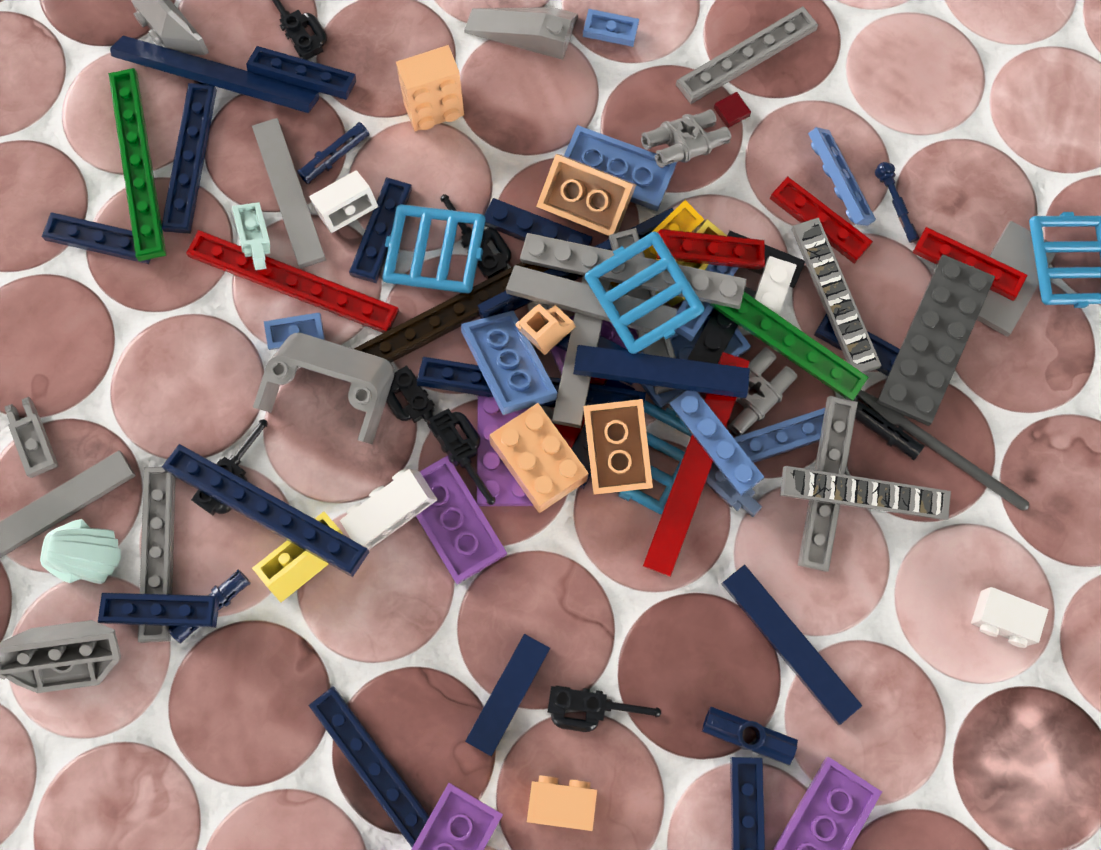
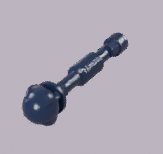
[875,162,919,243]

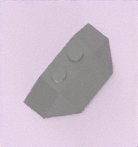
[131,0,209,55]
[0,620,121,693]

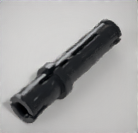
[853,397,925,460]

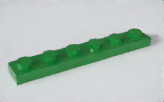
[710,292,869,401]

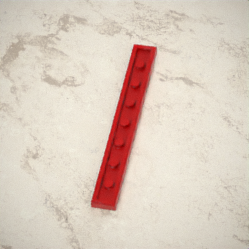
[186,230,399,333]
[643,352,750,577]

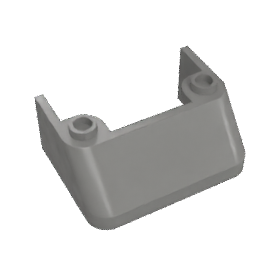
[253,333,395,444]

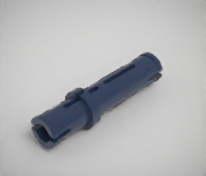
[297,122,370,184]
[168,569,251,644]

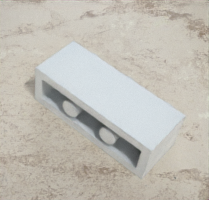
[340,469,438,550]

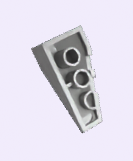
[464,7,578,60]

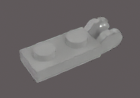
[5,397,58,478]

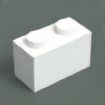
[309,170,378,233]
[754,256,797,315]
[971,587,1049,648]

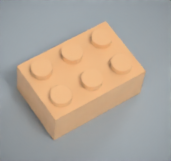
[396,45,464,132]
[536,154,637,236]
[583,399,653,495]
[489,403,589,513]
[527,775,597,831]

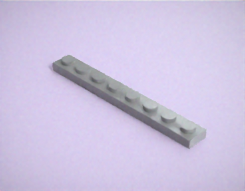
[520,233,747,309]

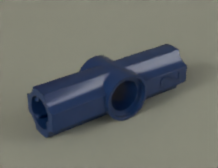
[702,706,798,766]

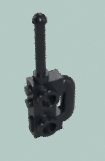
[272,0,327,60]
[440,194,512,279]
[386,365,435,423]
[427,408,496,505]
[191,419,268,516]
[547,686,662,732]

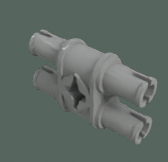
[641,109,731,168]
[728,347,797,436]

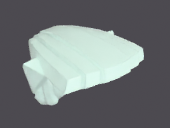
[40,519,121,584]

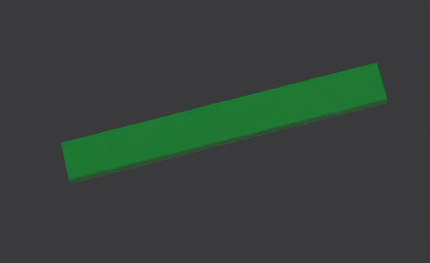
[108,68,166,261]

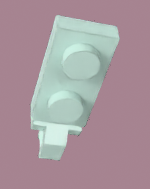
[232,202,270,270]

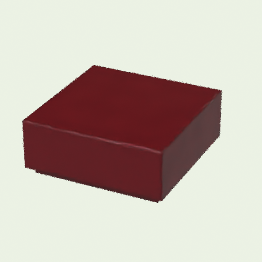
[714,92,751,128]

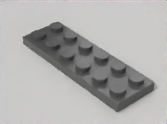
[876,254,995,426]

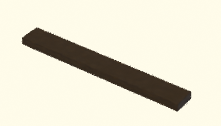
[354,262,550,363]

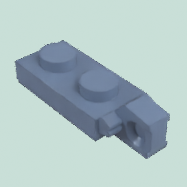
[706,462,762,517]

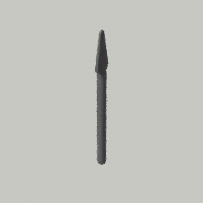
[857,390,1029,511]

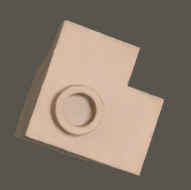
[515,304,576,355]

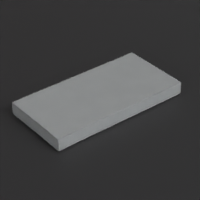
[977,221,1056,337]

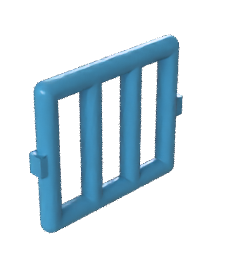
[382,204,486,293]
[1029,212,1101,308]
[585,232,704,354]
[590,400,692,514]

